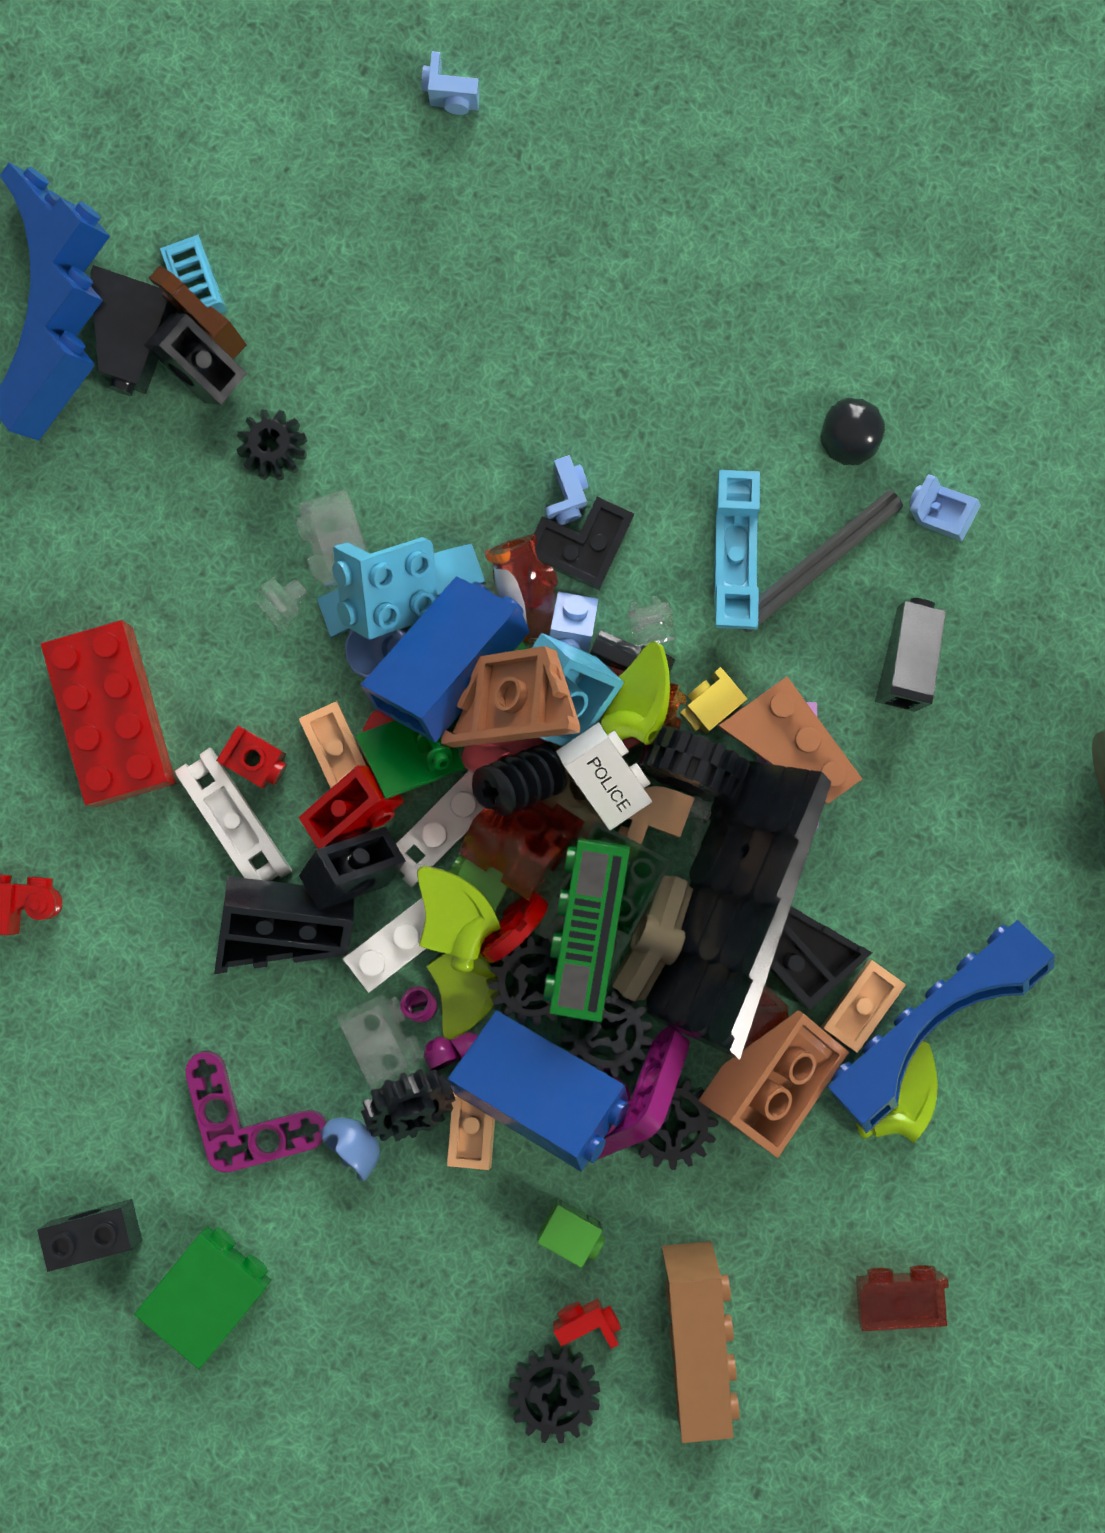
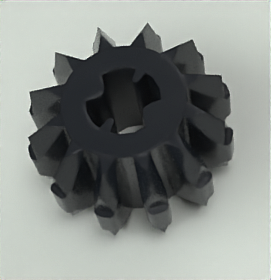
[236,409,307,481]

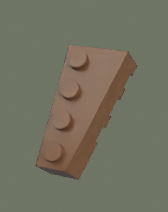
[662,1241,740,1443]

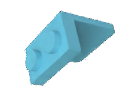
[332,537,438,640]

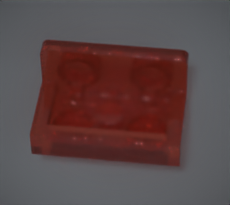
[856,1265,949,1331]

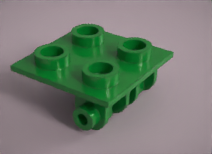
[355,720,465,799]

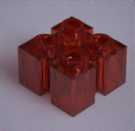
[458,800,585,901]

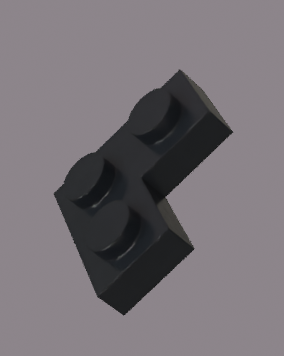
[525,496,635,590]

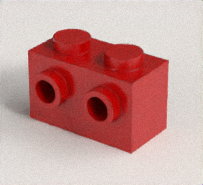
[298,765,404,849]

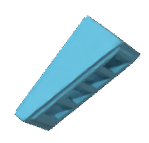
[160,235,227,314]

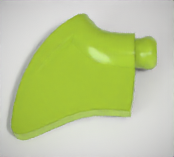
[600,641,670,745]
[417,865,501,973]
[426,953,501,1040]
[855,1041,938,1144]

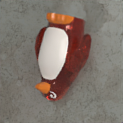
[485,534,558,644]

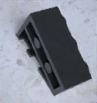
[214,876,354,974]
[770,906,873,1010]

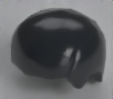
[820,398,885,465]

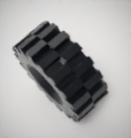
[637,726,751,806]

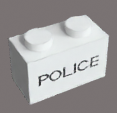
[556,722,652,830]

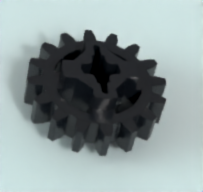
[486,934,558,1026]
[560,988,653,1079]
[361,1069,456,1142]
[638,1078,718,1170]
[508,1344,600,1444]

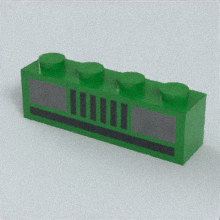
[543,838,630,1022]

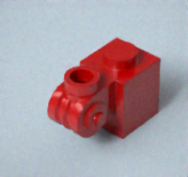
[0,874,63,935]

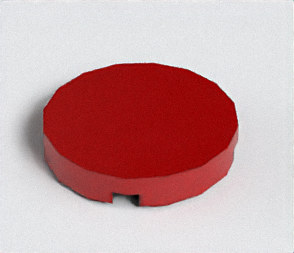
[480,892,549,963]

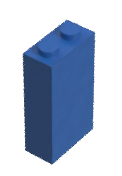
[361,576,530,743]
[448,1010,629,1172]

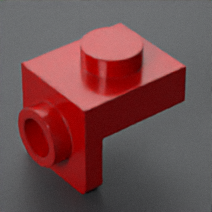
[553,1298,622,1349]

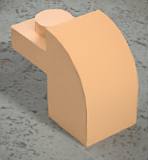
[614,786,695,865]

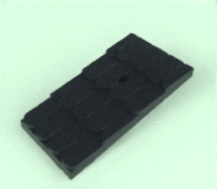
[646,761,831,1060]

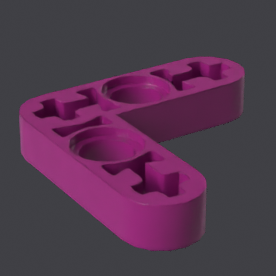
[597,1026,690,1160]
[185,1051,327,1173]

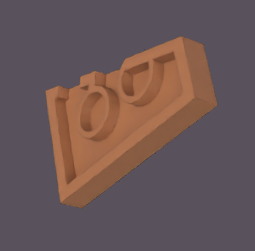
[717,676,862,805]

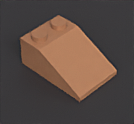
[698,1011,849,1158]

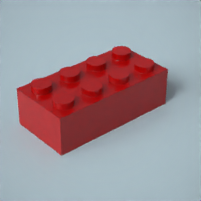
[40,620,177,807]

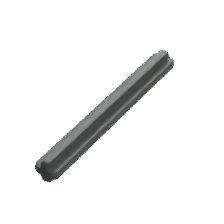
[743,490,903,633]

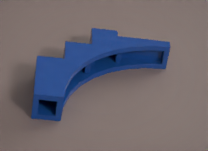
[0,163,110,441]

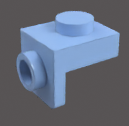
[421,51,480,115]
[545,455,588,525]
[910,474,981,541]
[550,591,598,653]

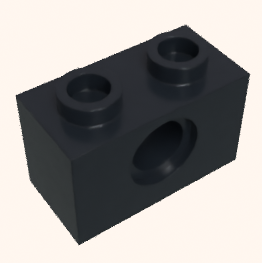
[144,314,247,405]
[299,827,406,911]
[37,1199,142,1272]

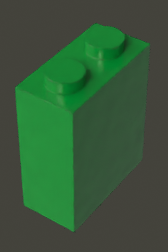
[133,1226,272,1370]

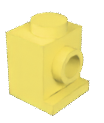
[680,667,747,734]

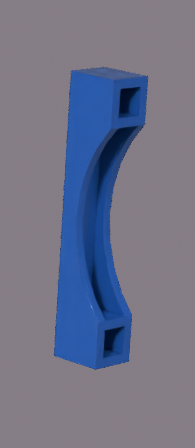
[828,919,1055,1133]

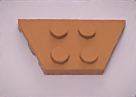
[441,646,580,748]

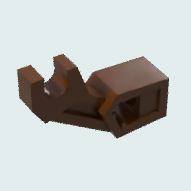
[149,266,247,360]

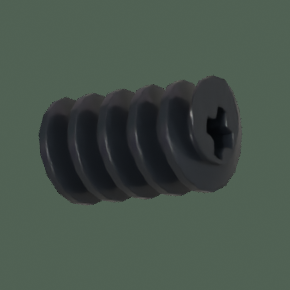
[472,742,567,816]

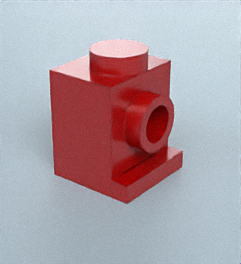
[216,725,287,789]

